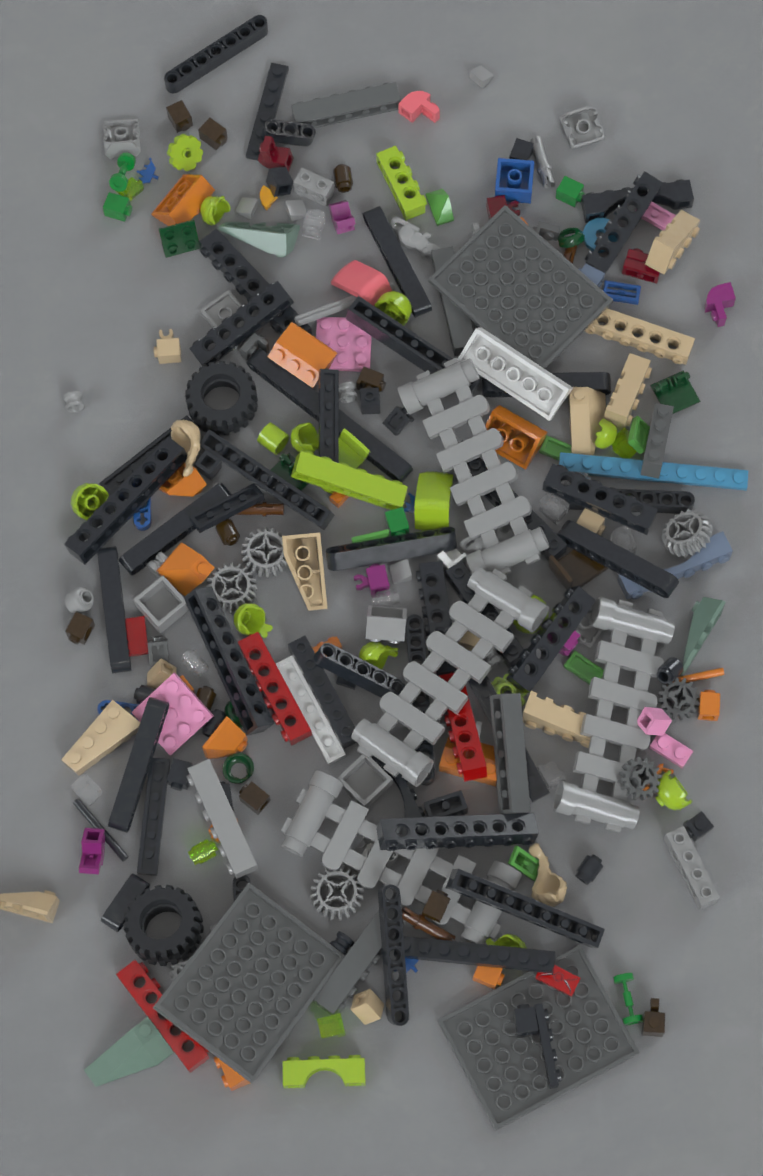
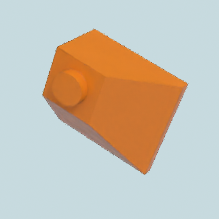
[159,463,207,497]
[156,542,215,596]
[202,716,248,759]

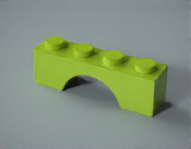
[283,1055,366,1088]

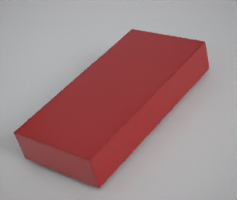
[125,616,148,657]

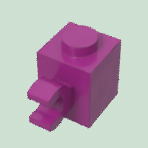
[354,564,390,596]

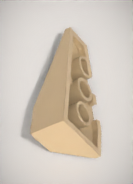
[568,387,606,456]
[282,532,328,611]
[0,890,60,923]

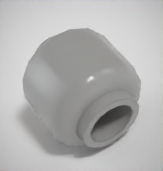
[65,587,94,614]

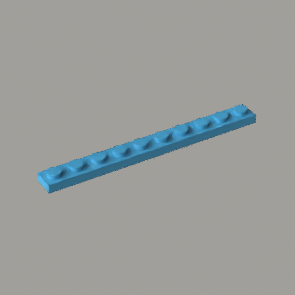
[559,452,749,491]

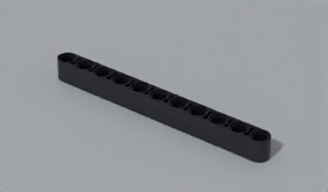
[246,349,413,482]

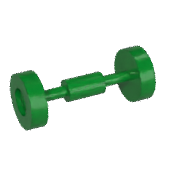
[109,153,136,192]
[613,973,644,1026]

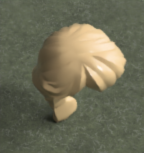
[171,420,201,477]
[529,843,567,907]

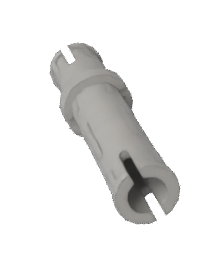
[530,136,555,188]

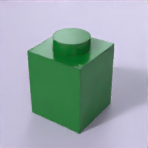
[556,176,585,208]
[103,192,133,222]
[385,507,409,536]

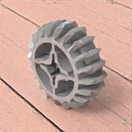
[661,509,713,558]
[241,527,288,578]
[205,562,258,614]
[310,866,364,920]

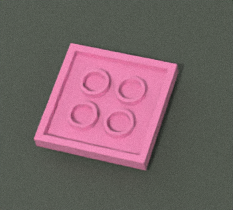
[316,317,372,372]
[132,673,214,756]

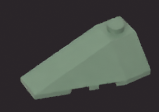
[219,222,300,257]
[680,597,726,676]
[84,1017,174,1087]

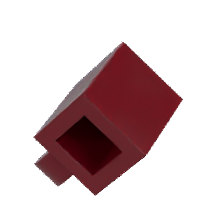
[486,195,520,220]

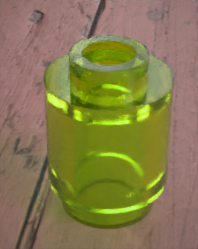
[188,839,218,866]

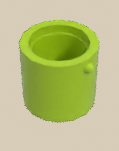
[257,422,290,455]

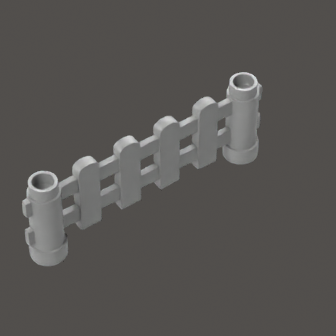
[398,357,550,575]
[351,567,549,787]
[553,597,675,833]
[281,770,522,944]

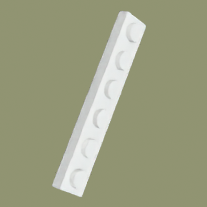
[276,656,346,765]

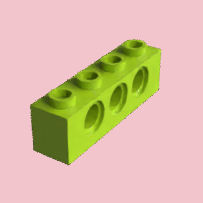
[376,146,427,221]

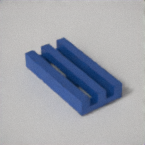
[603,280,641,305]

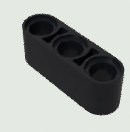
[262,119,316,147]
[101,873,150,932]

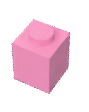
[637,707,672,736]

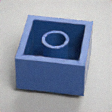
[495,158,534,204]

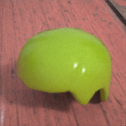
[595,418,617,449]

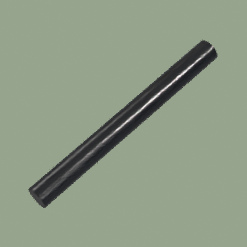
[73,798,129,862]

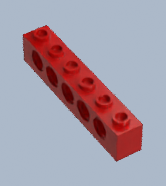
[238,632,312,746]
[439,673,487,782]
[116,959,209,1073]

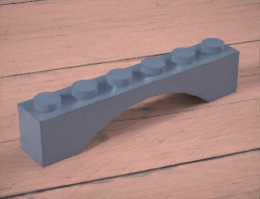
[617,531,733,600]

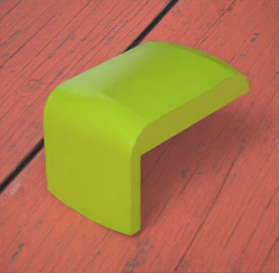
[321,428,370,495]
[414,471,454,531]

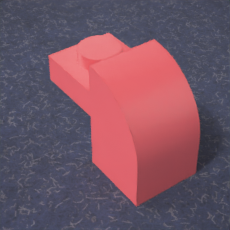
[398,91,440,123]

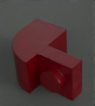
[258,136,294,172]

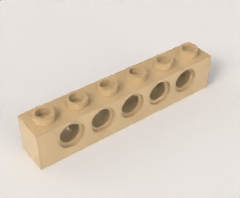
[585,308,695,365]

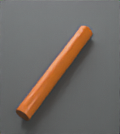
[667,667,724,686]

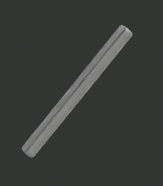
[295,281,395,326]

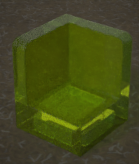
[116,177,144,201]
[612,427,637,459]
[317,1013,346,1039]

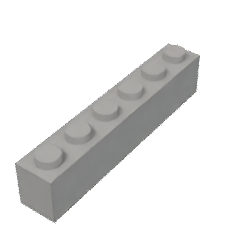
[186,759,258,879]

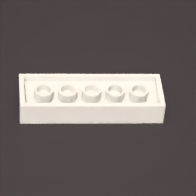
[458,327,573,421]

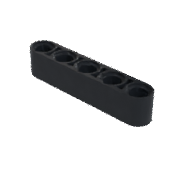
[314,643,405,698]

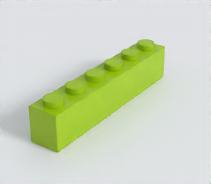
[291,451,408,510]

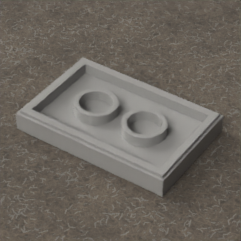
[200,290,262,352]

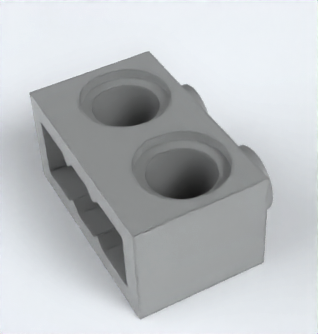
[293,168,335,207]

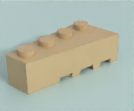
[645,210,700,275]
[604,353,652,432]
[523,691,591,748]
[61,700,140,776]

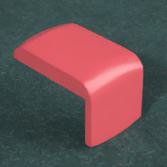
[331,260,392,306]

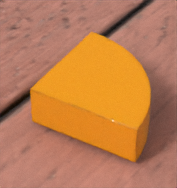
[260,185,278,210]

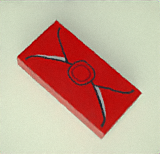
[535,965,581,997]

